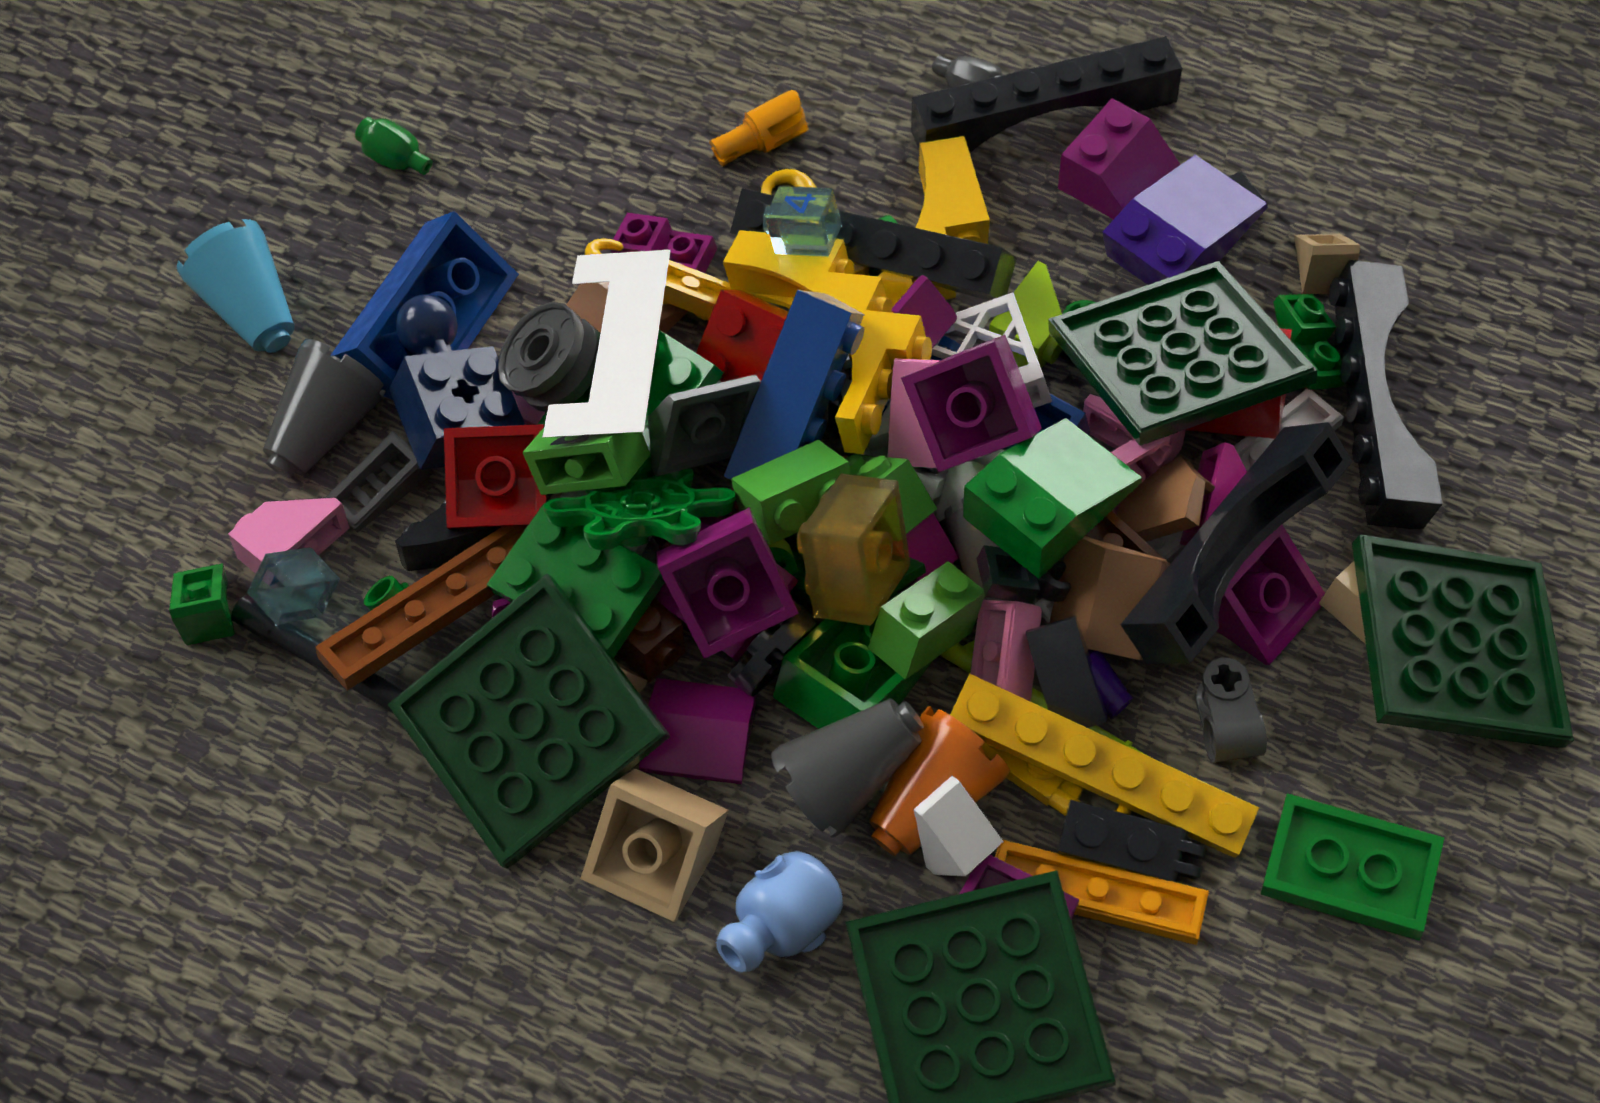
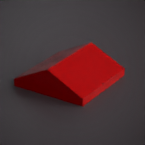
[444,424,548,529]

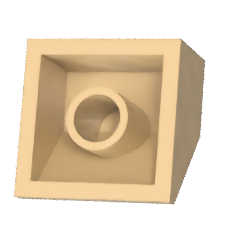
[580,769,729,922]

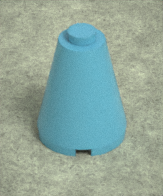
[177,219,295,353]

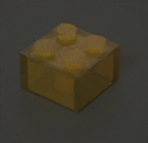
[797,473,911,626]

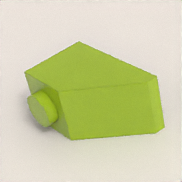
[989,261,1062,368]

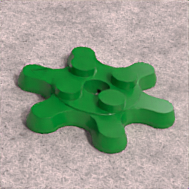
[544,468,736,550]

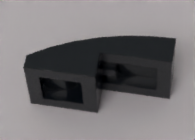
[1026,615,1108,728]

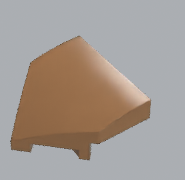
[1117,455,1215,542]

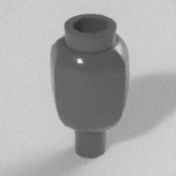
[932,56,1002,88]

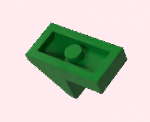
[169,563,235,645]

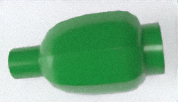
[355,117,433,175]

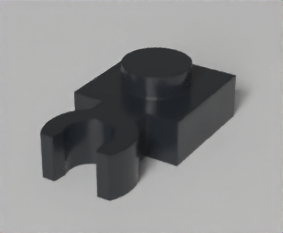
[976,545,1071,603]

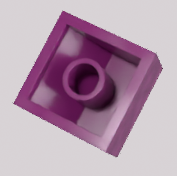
[1058,99,1181,219]
[901,335,1042,472]
[656,507,799,659]
[1217,525,1325,665]

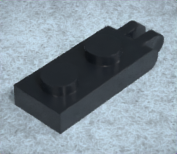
[1056,800,1207,883]

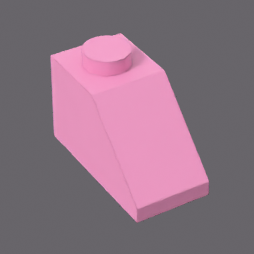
[228,498,349,592]

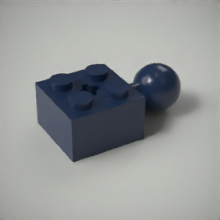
[389,295,525,470]

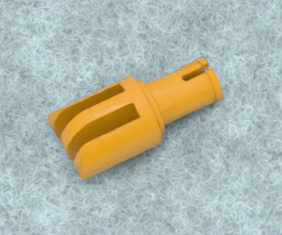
[709,90,809,167]

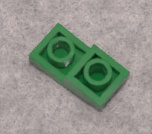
[1274,294,1345,390]

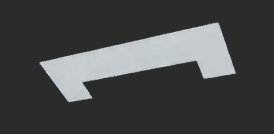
[543,250,671,438]

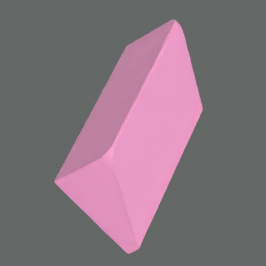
[970,600,1042,702]

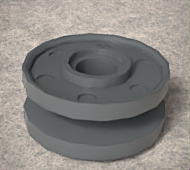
[498,302,601,412]

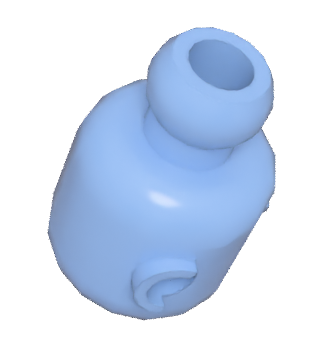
[716,851,843,972]

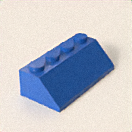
[331,211,519,400]
[723,290,865,480]

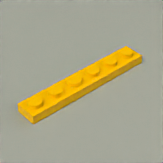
[950,673,1259,858]

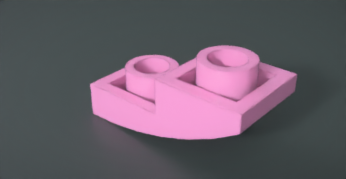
[888,358,940,468]

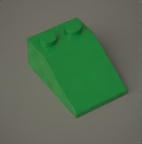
[963,418,1142,579]
[773,592,933,729]

